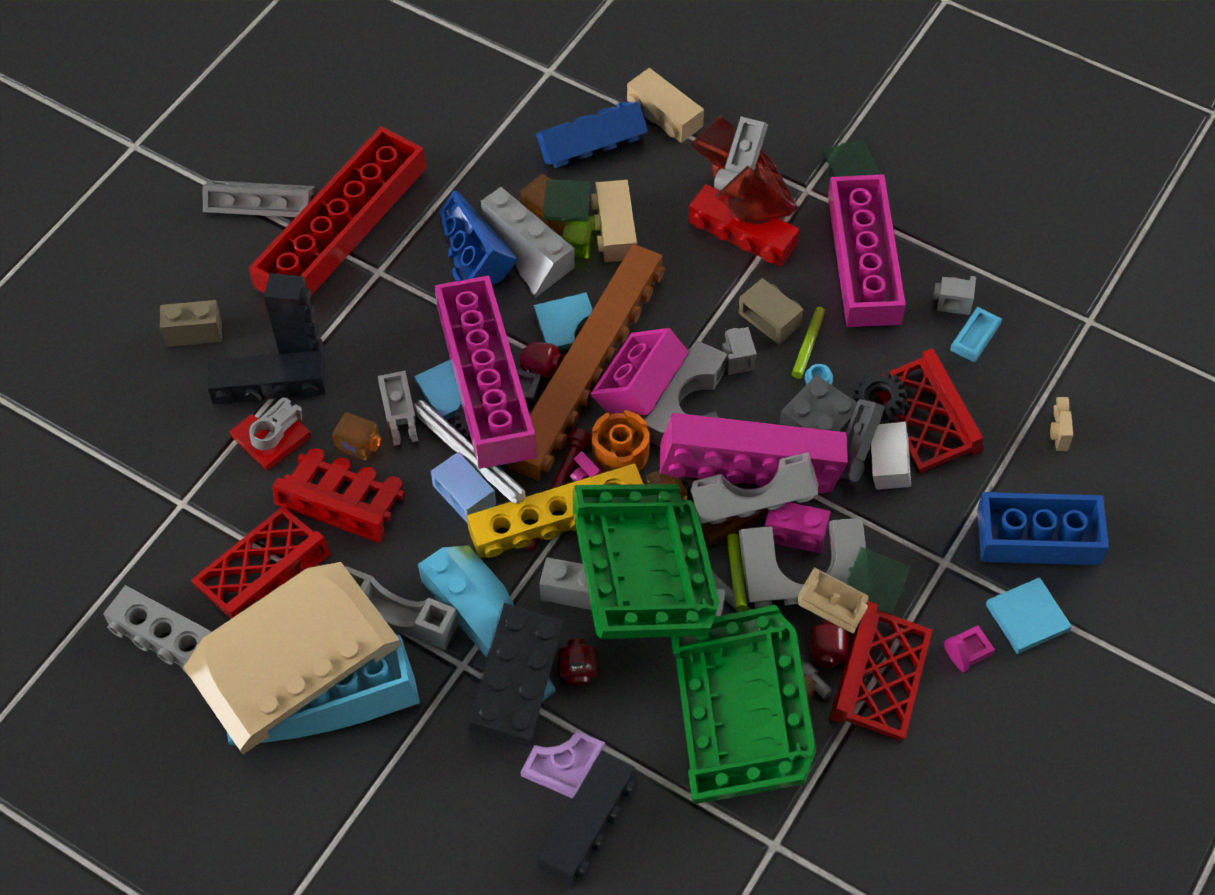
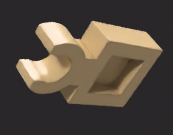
[1050,397,1073,451]

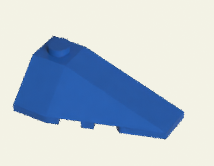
[440,190,517,285]

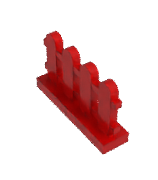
[272,448,405,543]

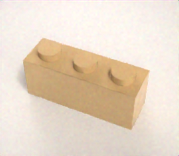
[627,68,704,143]
[591,180,637,262]

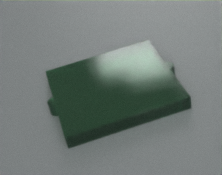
[823,140,880,177]
[543,178,590,223]
[846,547,911,613]

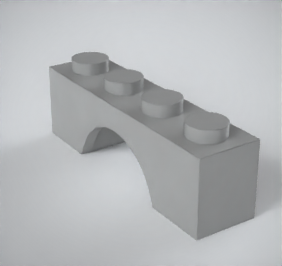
[643,341,728,447]
[691,452,819,524]
[345,566,459,650]

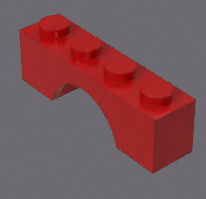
[689,184,799,267]

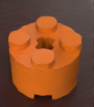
[592,410,650,473]

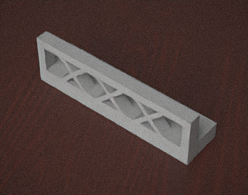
[203,181,315,217]

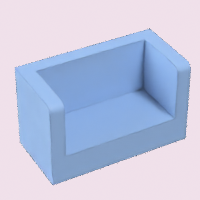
[431,452,496,522]

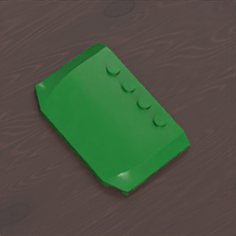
[573,484,720,639]
[671,605,817,804]

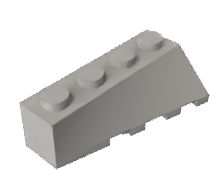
[481,187,575,298]

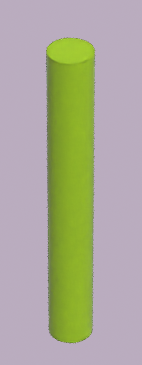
[792,307,826,379]
[727,534,748,612]

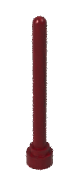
[525,428,592,551]

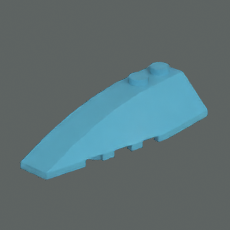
[418,545,556,701]
[227,634,420,745]

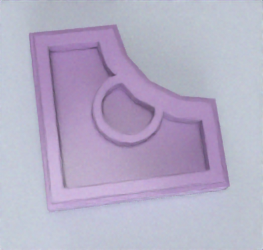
[521,730,605,798]

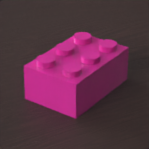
[590,328,689,415]

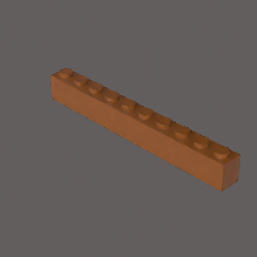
[508,244,665,481]

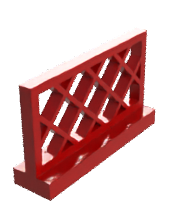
[877,348,983,473]
[191,506,331,620]
[829,601,933,741]

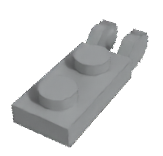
[378,371,418,446]

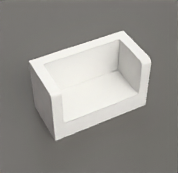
[871,422,911,490]

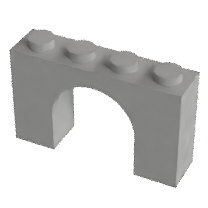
[739,517,871,608]

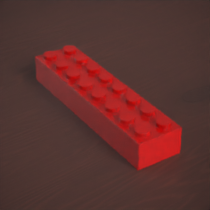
[249,126,426,296]

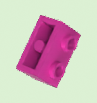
[765,502,830,554]

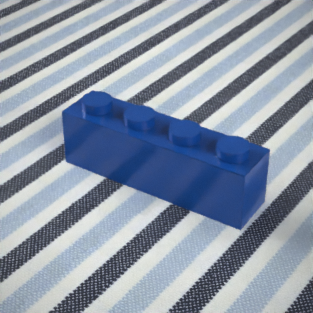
[536,101,648,167]

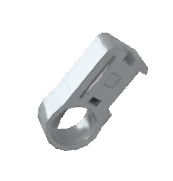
[249,398,302,450]

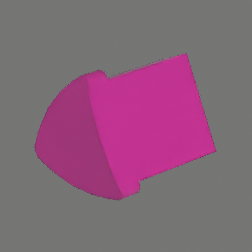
[943,625,995,672]

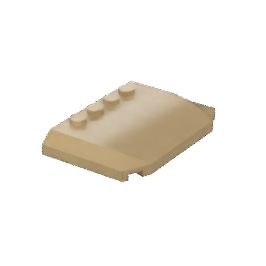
[184,562,402,754]

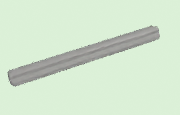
[413,400,526,504]

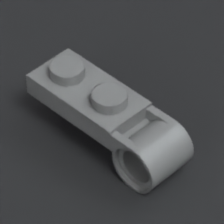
[714,116,768,198]

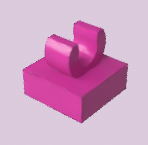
[570,451,602,482]

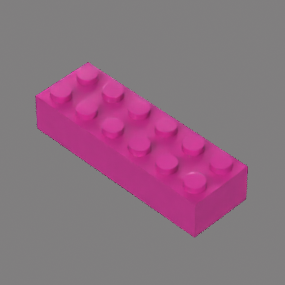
[828,175,906,327]
[660,413,848,493]

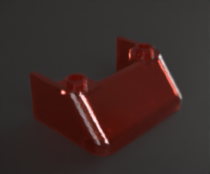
[690,114,798,223]

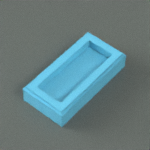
[950,307,1002,363]

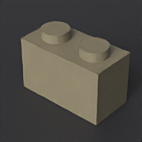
[738,278,803,345]
[160,300,222,347]

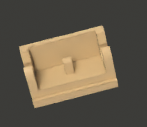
[798,567,869,633]

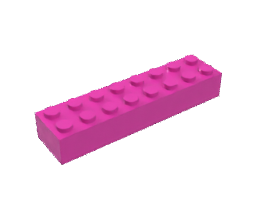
[434,276,537,469]

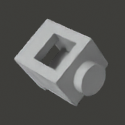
[933,276,976,315]
[722,327,757,375]

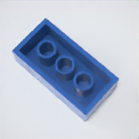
[977,492,1109,565]

